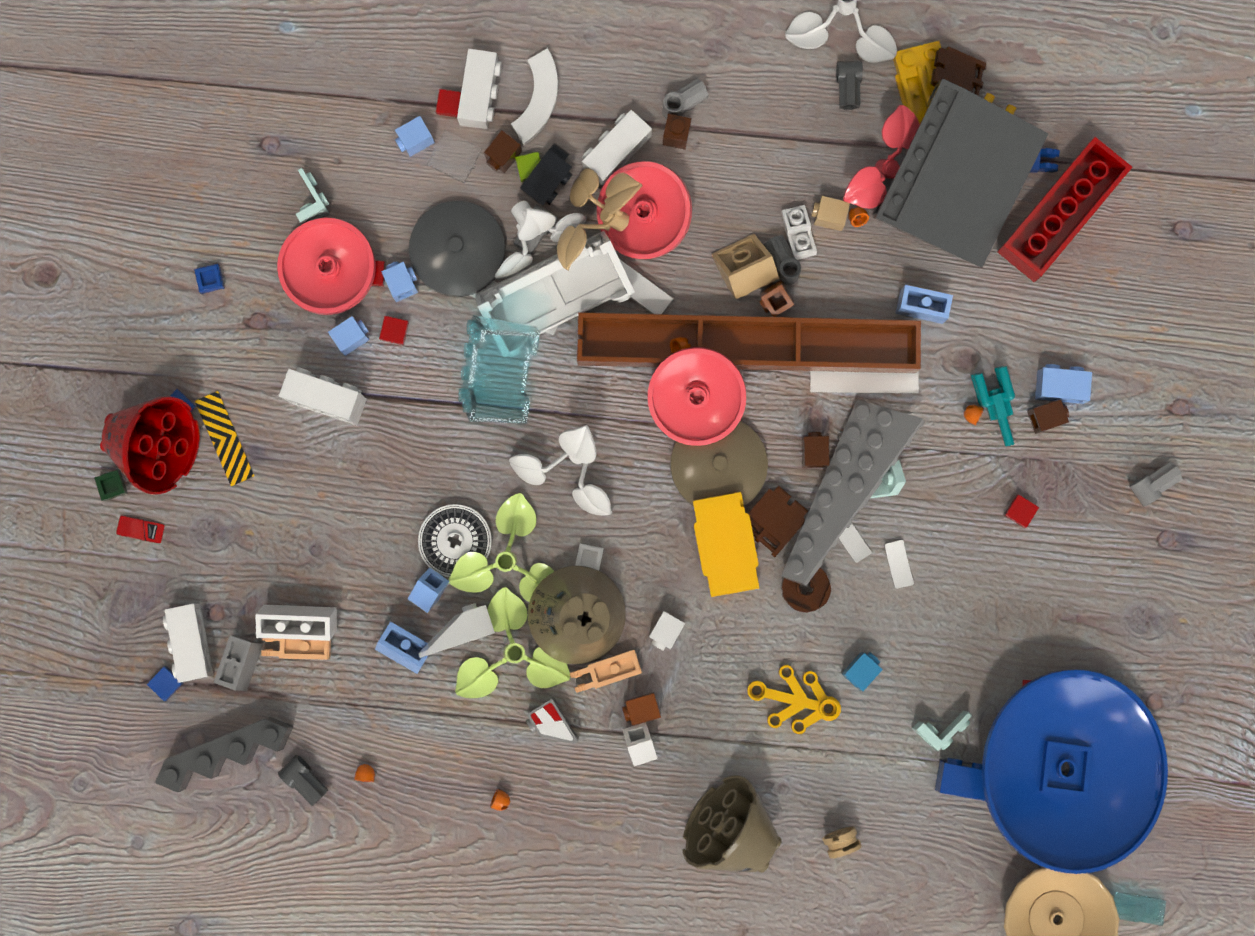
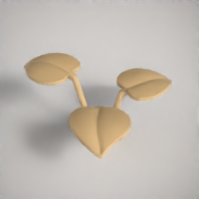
[557,168,642,271]

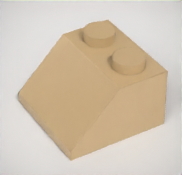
[711,234,779,299]

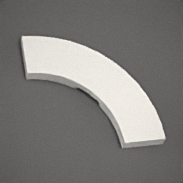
[511,48,558,146]

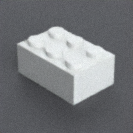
[278,367,367,426]

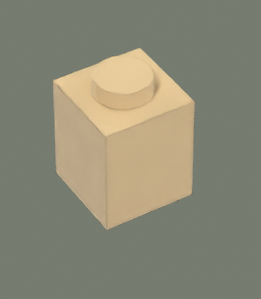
[811,196,850,231]

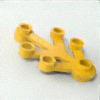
[747,665,841,734]

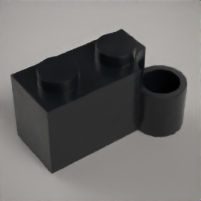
[520,142,573,206]

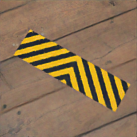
[195,391,254,486]

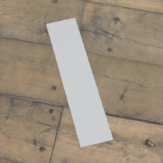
[810,371,919,393]

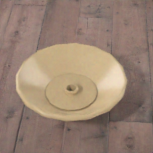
[1004,867,1119,936]

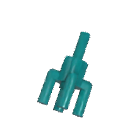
[970,366,1015,447]

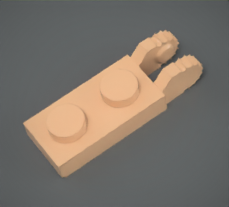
[261,638,331,660]
[570,650,642,693]

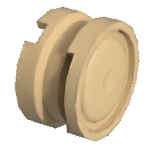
[822,826,862,858]

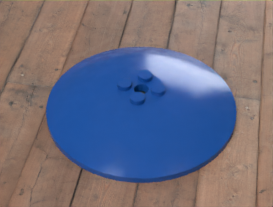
[982,670,1168,874]

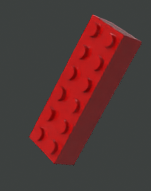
[997,137,1133,282]

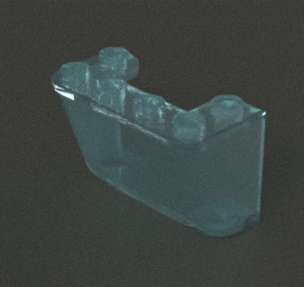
[458,315,540,424]

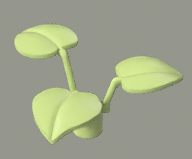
[448,493,555,602]
[455,587,570,698]

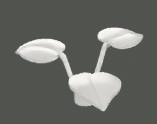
[785,0,897,63]
[495,201,587,279]
[509,425,612,516]

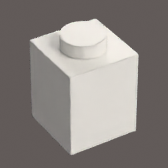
[649,611,685,651]
[622,722,658,766]

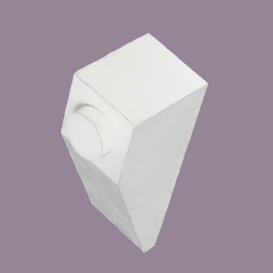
[418,603,495,658]

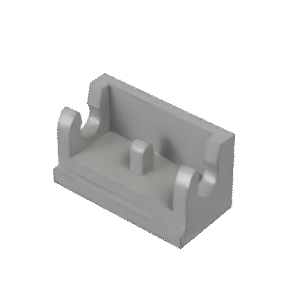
[214,635,263,691]

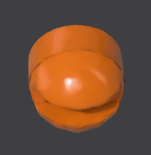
[848,206,869,227]
[670,337,691,354]
[964,404,984,426]
[354,764,375,782]
[490,789,511,811]

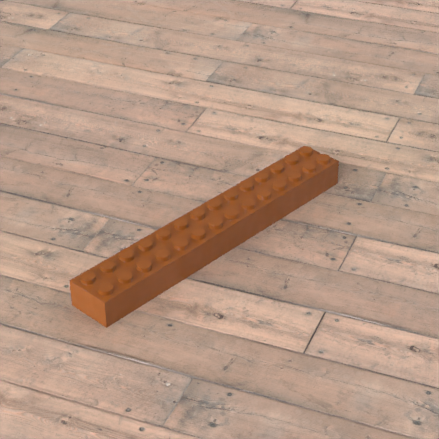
[577,312,921,373]

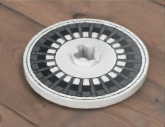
[418,504,492,577]

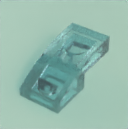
[1114,892,1166,926]

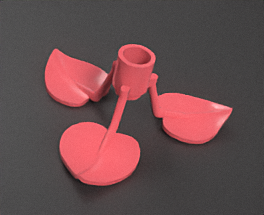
[843,105,920,209]

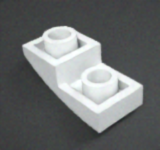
[781,205,817,260]

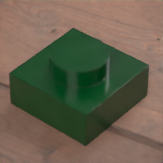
[94,470,128,501]

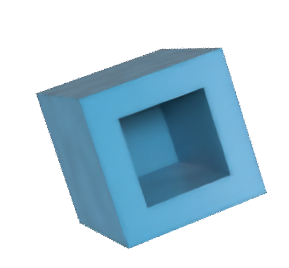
[841,652,883,692]

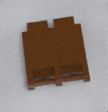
[930,46,987,96]
[748,486,808,558]

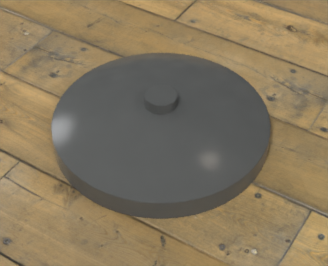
[409,201,506,297]

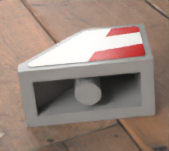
[526,698,579,744]

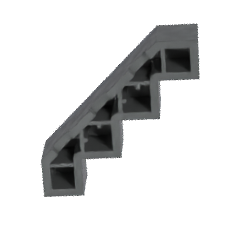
[155,717,294,793]

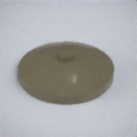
[670,421,768,506]

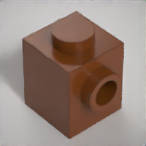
[759,280,794,317]

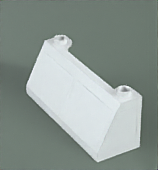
[475,231,635,357]

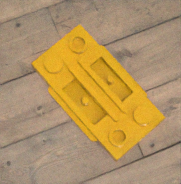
[893,41,941,124]
[693,491,759,597]

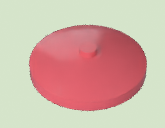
[597,161,692,259]
[277,218,376,315]
[648,347,746,446]

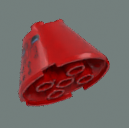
[100,396,200,495]

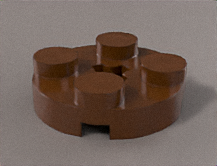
[781,568,831,613]

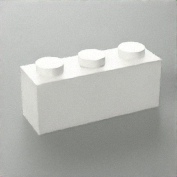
[457,49,502,129]
[582,110,652,186]
[163,603,214,683]
[255,605,337,641]

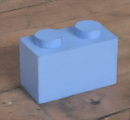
[895,285,953,324]
[1035,364,1092,404]
[375,621,429,674]

